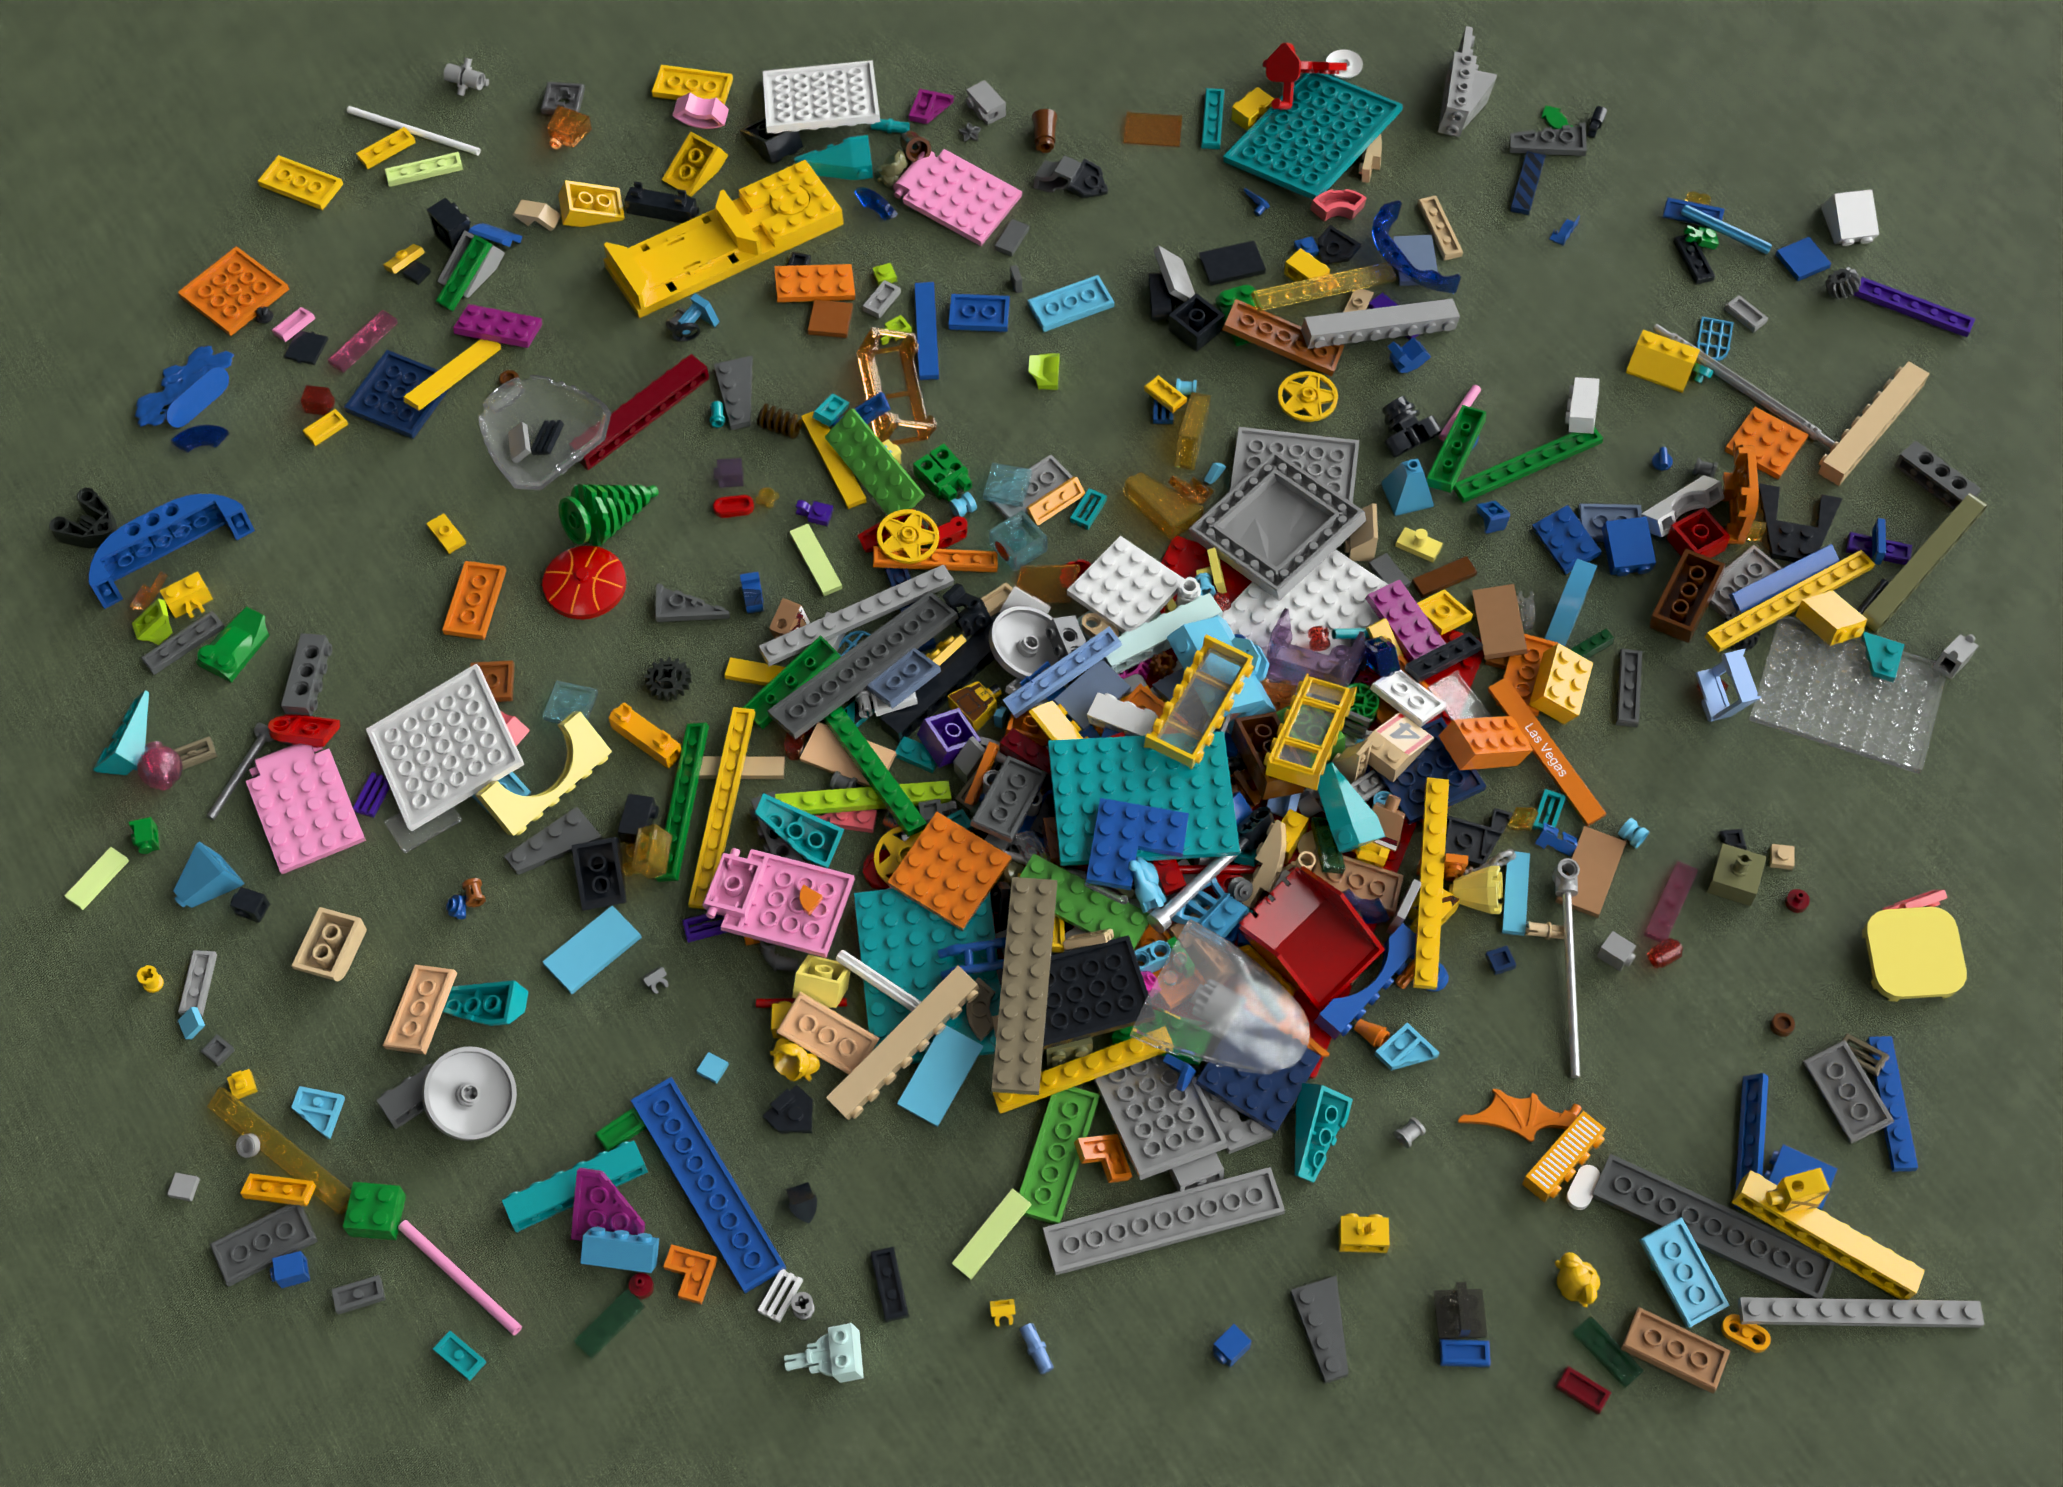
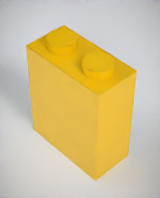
[1796,590,1867,646]

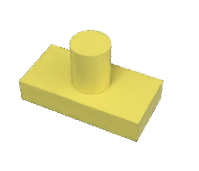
[1395,527,1443,563]
[1196,548,1227,594]

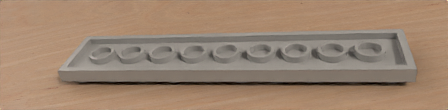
[1043,1167,1285,1275]

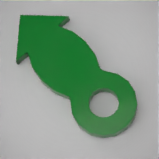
[1542,105,1574,129]

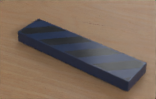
[1510,151,1546,215]

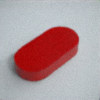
[713,495,754,518]

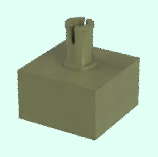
[1707,843,1766,906]

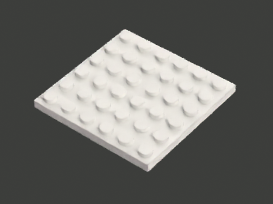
[763,60,880,134]
[366,664,525,831]

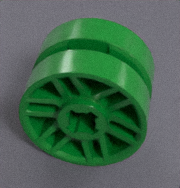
[1338,683,1379,728]

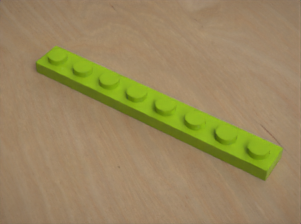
[775,780,952,814]

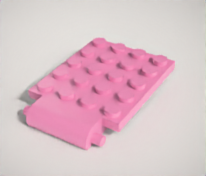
[893,149,1022,246]
[246,744,366,874]
[703,848,855,958]

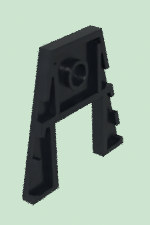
[1758,483,1842,562]

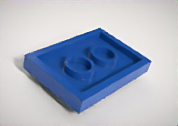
[949,294,1010,332]
[1532,505,1601,575]

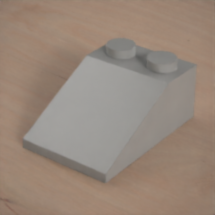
[437,230,505,298]

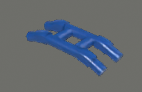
[938,937,1006,980]

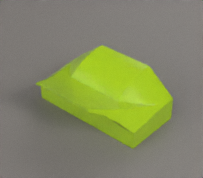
[1028,353,1060,390]
[132,598,173,645]

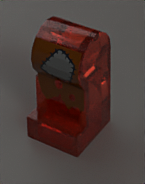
[784,726,814,760]

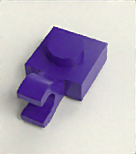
[796,500,834,527]

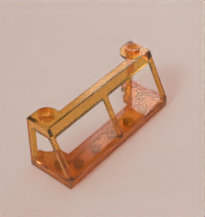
[857,327,937,445]

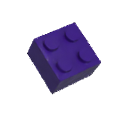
[917,708,982,767]

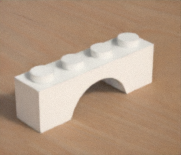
[1641,475,1724,537]

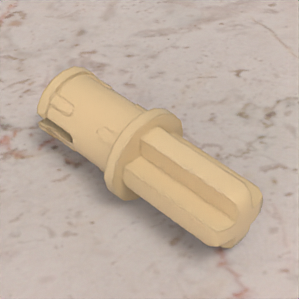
[1525,921,1564,940]

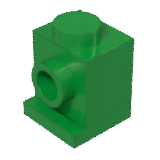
[129,817,160,854]

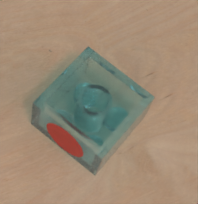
[989,510,1047,572]

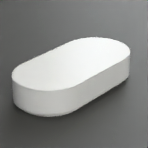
[1566,1165,1601,1210]

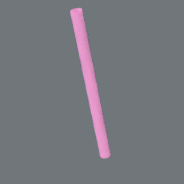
[398,1220,522,1335]

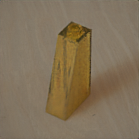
[1175,392,1211,470]
[1123,472,1204,540]

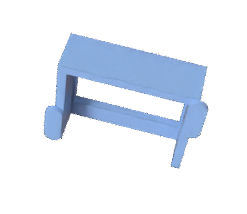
[1695,648,1761,722]

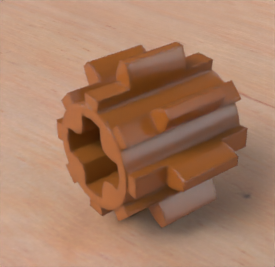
[1148,651,1177,679]

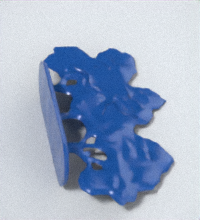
[135,346,234,428]

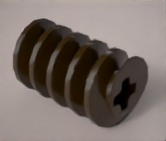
[757,403,802,439]

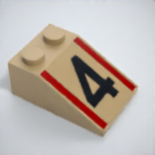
[1366,712,1434,783]

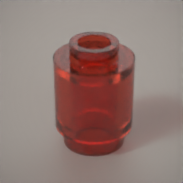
[1647,938,1683,968]

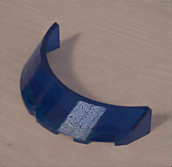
[1372,200,1461,293]

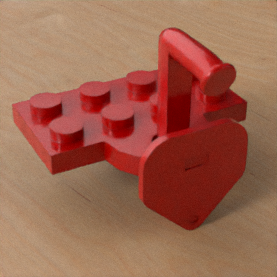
[1263,43,1347,110]

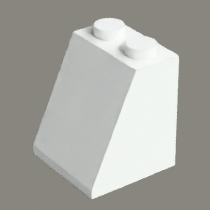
[1821,190,1879,246]

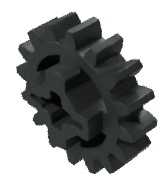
[645,657,692,701]

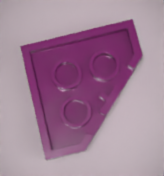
[571,1168,645,1241]

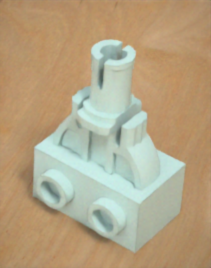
[784,1323,864,1383]

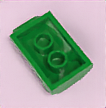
[1215,285,1262,346]
[195,606,270,683]

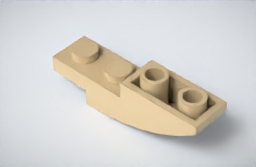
[1359,134,1382,183]
[1241,820,1286,908]

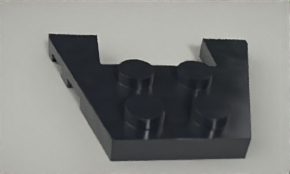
[1445,808,1513,867]

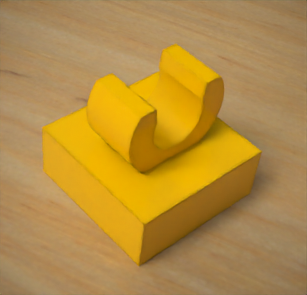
[227,1069,258,1101]
[990,1299,1016,1326]

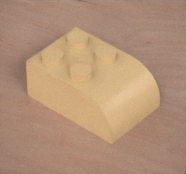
[292,907,367,981]

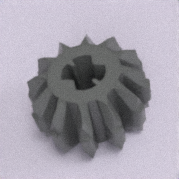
[1825,267,1861,300]

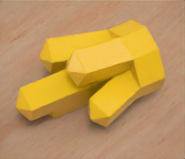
[1351,842,1390,868]

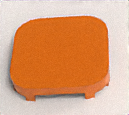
[1721,445,1759,544]

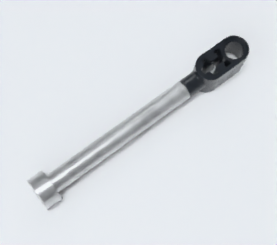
[1147,806,1275,933]

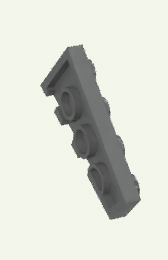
[1509,122,1587,156]
[714,356,753,430]
[504,807,602,875]
[1290,1276,1348,1384]

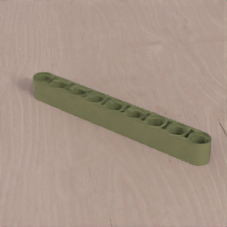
[1862,493,1988,633]

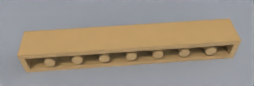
[1818,361,1930,486]
[826,966,980,1120]

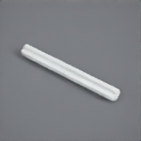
[836,950,921,1011]

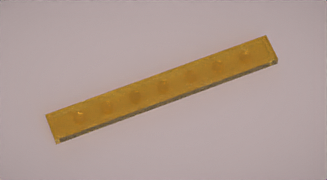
[1251,261,1396,312]
[207,1087,351,1214]

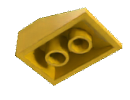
[662,131,728,197]
[558,180,625,227]

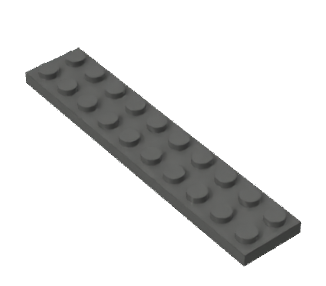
[767,592,958,739]
[1592,1154,1835,1299]

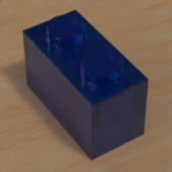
[1362,636,1401,677]

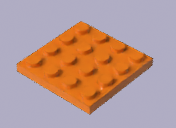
[178,246,289,336]
[887,812,1012,931]

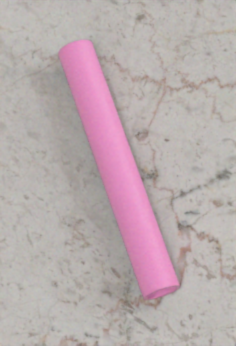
[1439,385,1481,442]

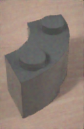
[1033,155,1081,192]

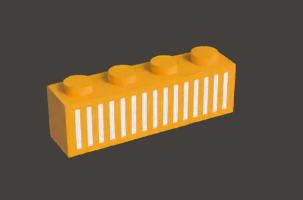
[1522,1111,1606,1203]

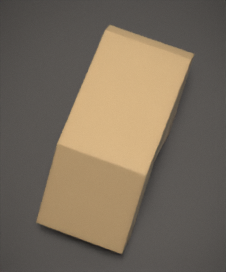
[513,200,561,231]

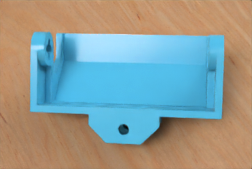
[1167,615,1276,734]

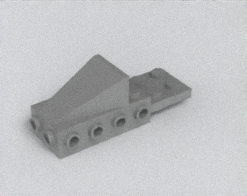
[1438,26,1497,137]

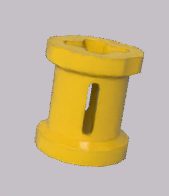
[137,965,164,993]

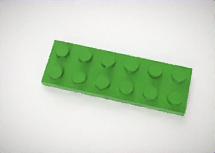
[825,408,925,518]
[1020,853,1150,950]
[1019,1087,1100,1225]

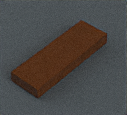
[1412,556,1477,598]

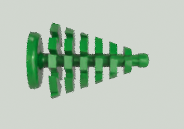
[558,484,659,547]

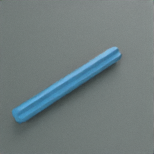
[1681,205,1772,254]

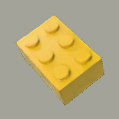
[1529,643,1593,724]

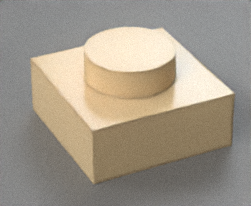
[1770,844,1794,870]

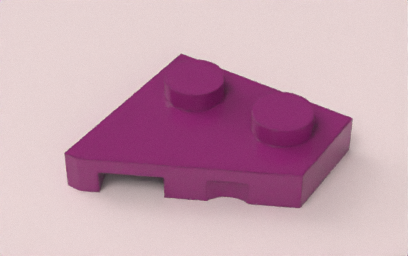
[909,89,954,124]

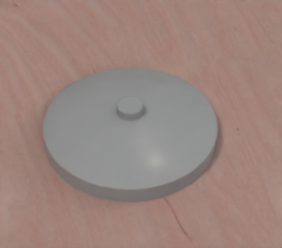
[989,606,1058,680]
[422,1047,517,1141]

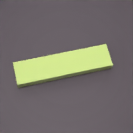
[385,152,463,187]
[790,524,842,597]
[952,1188,1032,1279]

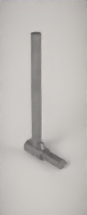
[207,723,293,821]

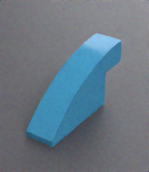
[1545,558,1597,647]

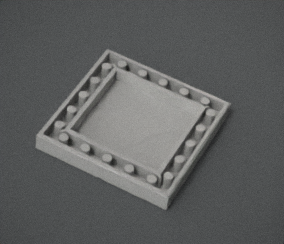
[1189,451,1366,601]

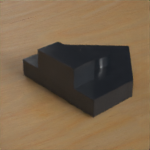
[1066,158,1108,198]
[1318,225,1361,265]
[993,882,1011,932]
[763,1084,813,1134]

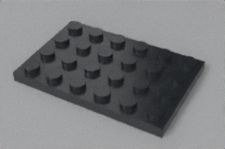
[996,935,1156,1050]

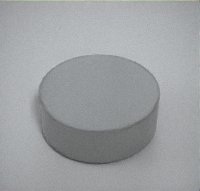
[236,1133,260,1158]

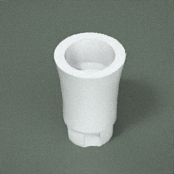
[1175,577,1201,607]

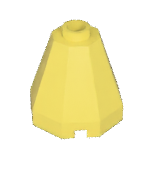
[1449,866,1503,914]

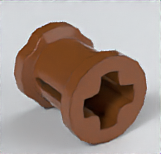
[462,878,486,907]

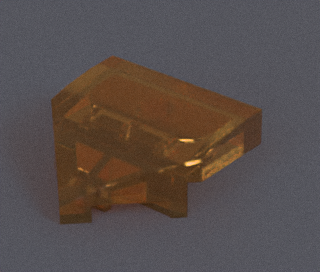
[1168,475,1215,504]
[129,571,168,610]

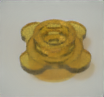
[756,487,780,509]

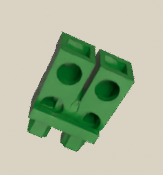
[913,443,972,502]

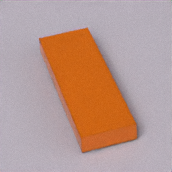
[965,741,1000,806]

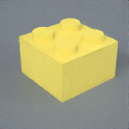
[792,954,851,1008]

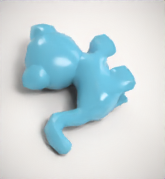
[1129,857,1167,913]

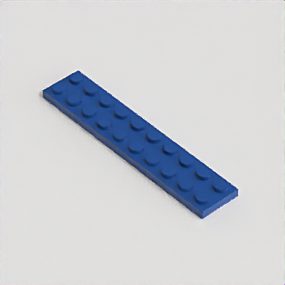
[631,1077,786,1294]

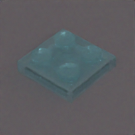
[983,463,1032,507]
[543,681,598,724]

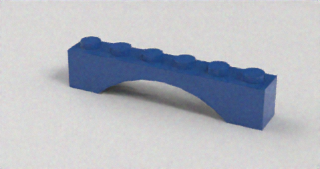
[1314,923,1416,1040]

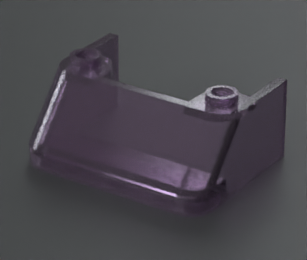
[1266,608,1366,688]

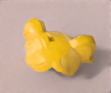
[770,1037,820,1081]
[1555,1252,1600,1307]

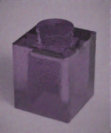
[714,458,744,488]

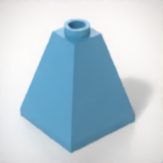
[1381,458,1434,516]
[173,841,245,908]

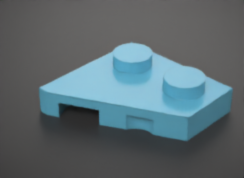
[1374,1023,1440,1071]
[291,1086,345,1139]

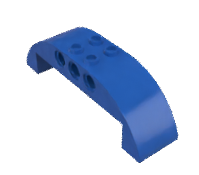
[89,494,255,609]

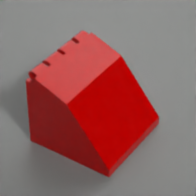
[1239,866,1385,1013]

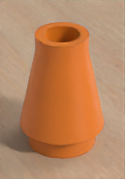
[1354,1019,1390,1048]

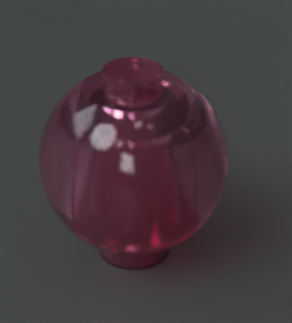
[137,741,183,790]

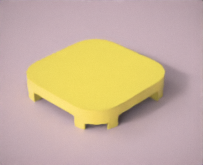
[1862,907,1967,1002]

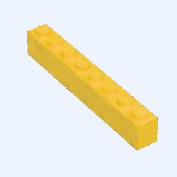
[1732,1170,1925,1300]

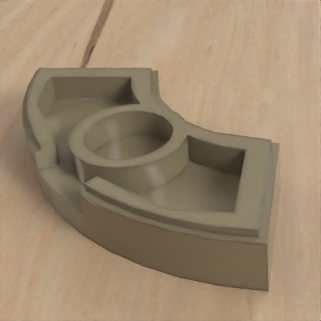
[966,977,995,1041]

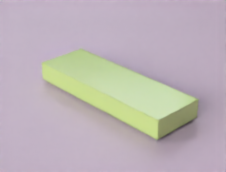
[65,847,129,910]

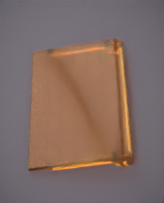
[1124,111,1183,147]
[1017,564,1080,603]

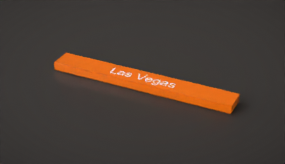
[1488,677,1606,827]

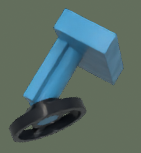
[672,293,720,342]

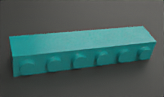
[502,1140,648,1232]

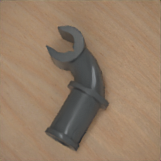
[760,941,799,973]

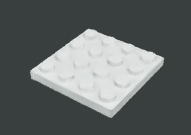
[1067,536,1185,633]

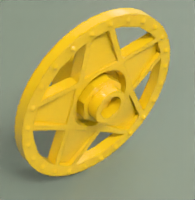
[1278,371,1338,422]
[877,509,939,564]
[874,826,923,883]

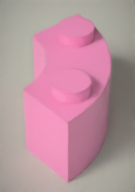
[672,93,729,129]

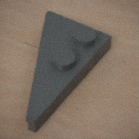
[655,584,730,622]

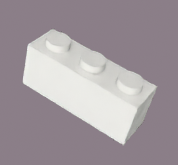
[1565,377,1599,434]
[1087,693,1158,736]

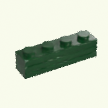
[1570,628,1614,659]

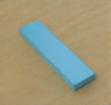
[1502,851,1530,936]

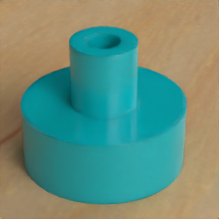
[1692,363,1714,383]

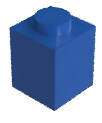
[270,1251,310,1288]
[1212,1324,1252,1368]

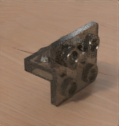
[1434,1282,1487,1339]

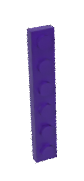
[1854,277,1975,337]

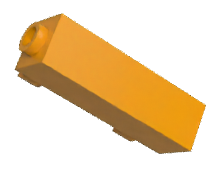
[608,702,681,769]

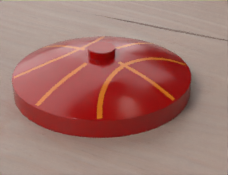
[542,546,627,620]

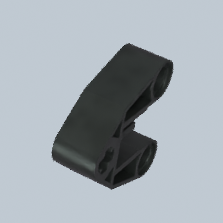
[49,488,117,549]

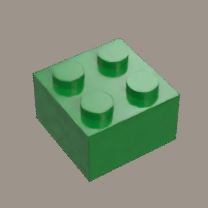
[343,1182,406,1240]

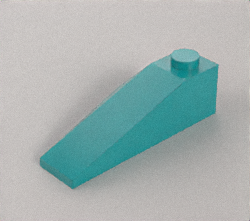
[794,135,873,180]
[93,690,149,775]
[1318,762,1386,853]
[754,793,844,869]
[442,980,529,1026]
[1295,1083,1353,1182]

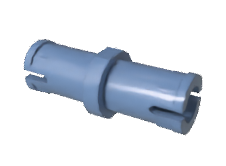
[1019,1323,1054,1374]

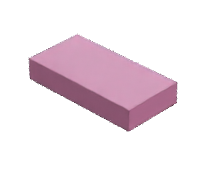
[272,307,315,342]

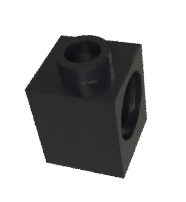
[230,887,270,923]

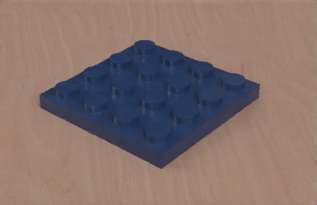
[344,350,452,439]
[1373,717,1486,825]
[1195,1008,1321,1133]

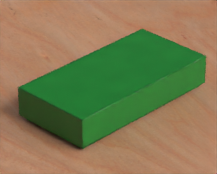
[595,1107,646,1152]

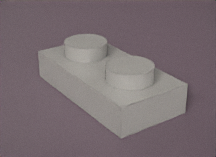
[863,280,901,319]

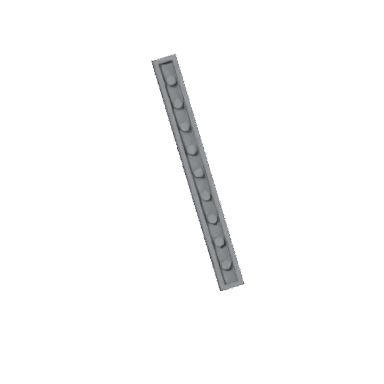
[759,565,954,666]
[1737,1297,1984,1328]

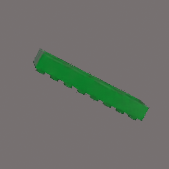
[1427,405,1486,493]
[742,635,841,729]

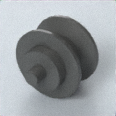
[1228,877,1253,902]

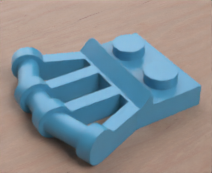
[1171,877,1248,942]

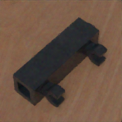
[624,181,699,223]

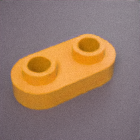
[1721,1314,1771,1353]

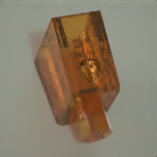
[548,105,592,150]

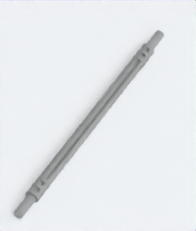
[1652,324,1835,449]

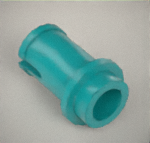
[709,401,725,428]

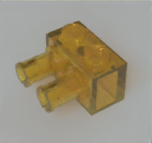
[622,824,672,879]

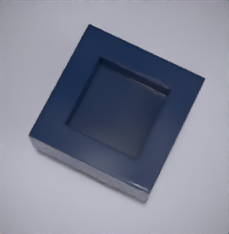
[1485,946,1516,976]

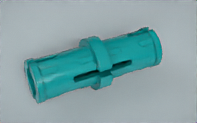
[871,118,910,134]

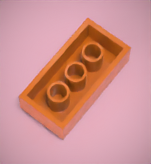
[1438,716,1533,770]

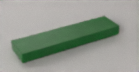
[436,235,492,311]

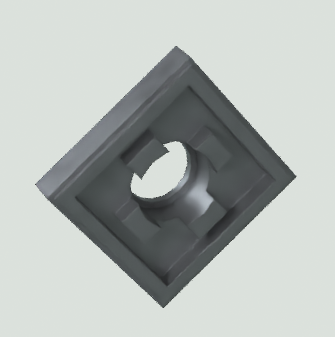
[541,82,585,116]

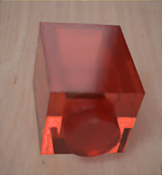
[300,385,335,415]

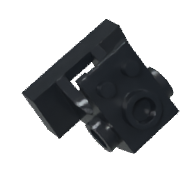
[942,583,993,637]

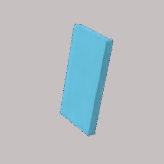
[1027,275,1114,332]
[543,906,642,994]
[897,1026,983,1127]
[1639,1217,1730,1328]

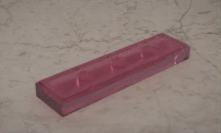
[328,310,398,373]
[1644,861,1698,944]

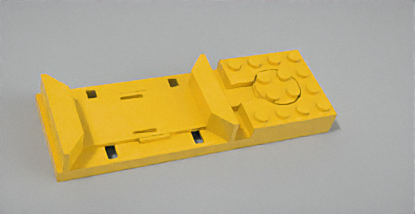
[603,159,844,318]

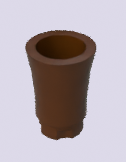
[1031,109,1058,153]
[900,131,931,162]

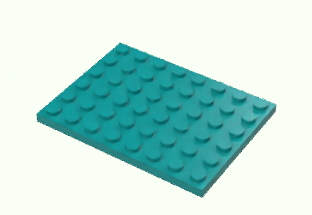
[1223,73,1403,200]
[1048,731,1240,866]
[854,889,1001,1064]

